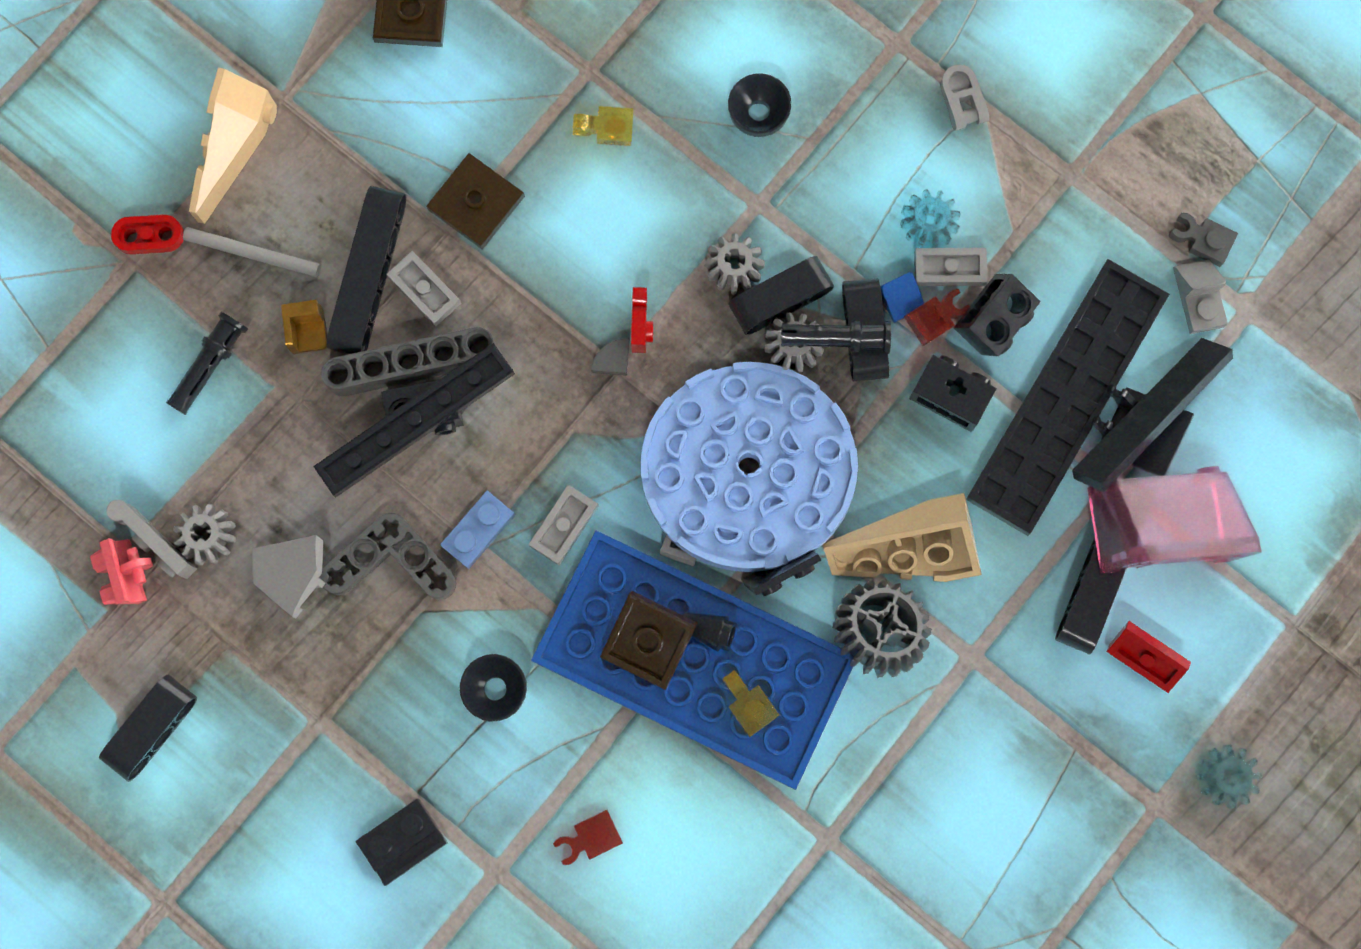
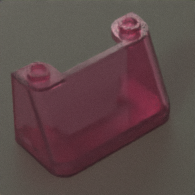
[1087,466,1262,573]

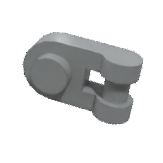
[940,64,989,131]

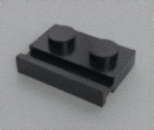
[355,798,448,886]

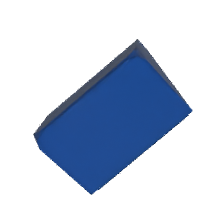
[880,272,925,323]

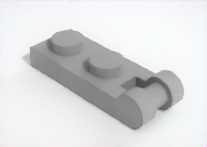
[106,500,197,579]

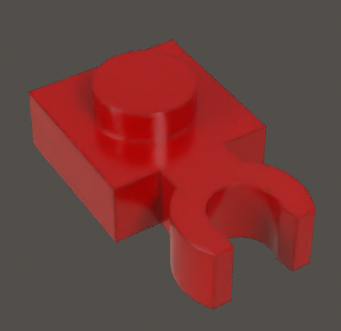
[631,287,654,353]

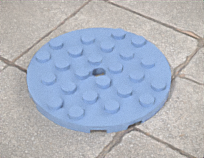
[641,362,858,572]

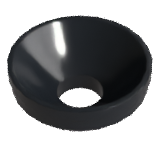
[728,73,791,137]
[460,654,527,722]

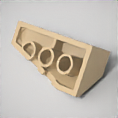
[189,67,277,224]
[823,493,982,582]

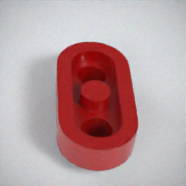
[111,215,184,255]

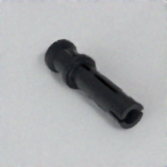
[166,312,248,415]
[781,320,891,354]

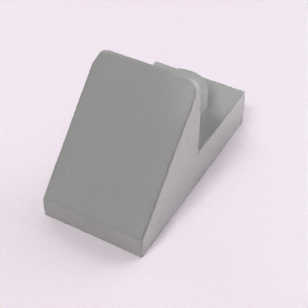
[1173,259,1228,334]

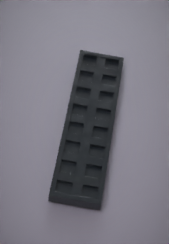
[966,259,1170,536]

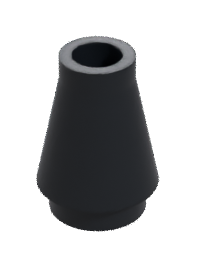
[683,611,736,652]

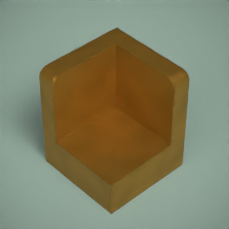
[281,300,327,354]

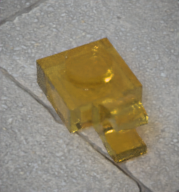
[573,106,633,146]
[722,670,780,737]

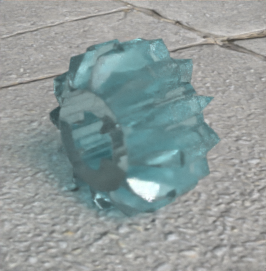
[900,189,961,248]
[1196,745,1263,808]

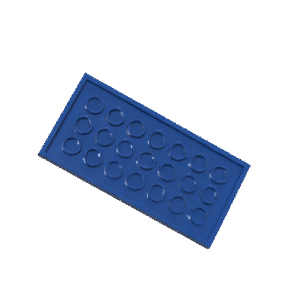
[531,530,854,790]

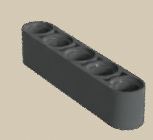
[321,327,496,396]

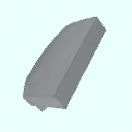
[252,535,326,619]

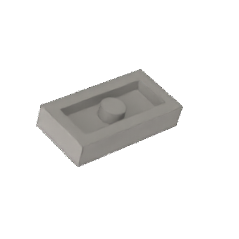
[914,248,987,286]
[386,251,462,327]
[528,485,599,566]

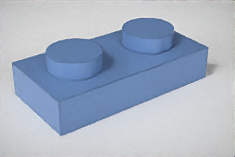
[440,491,515,569]

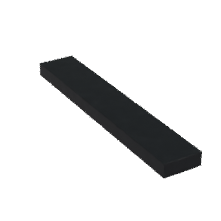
[1072,338,1233,492]
[313,343,515,498]

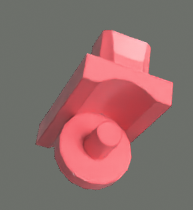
[90,539,153,605]

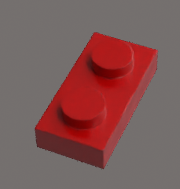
[1106,621,1191,693]

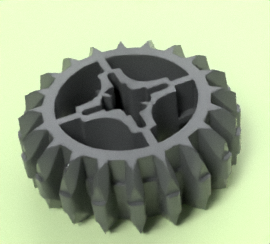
[832,579,932,678]

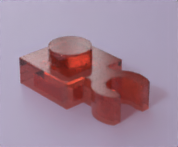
[904,289,970,346]
[553,809,623,865]

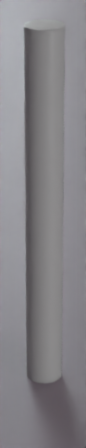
[183,227,321,278]

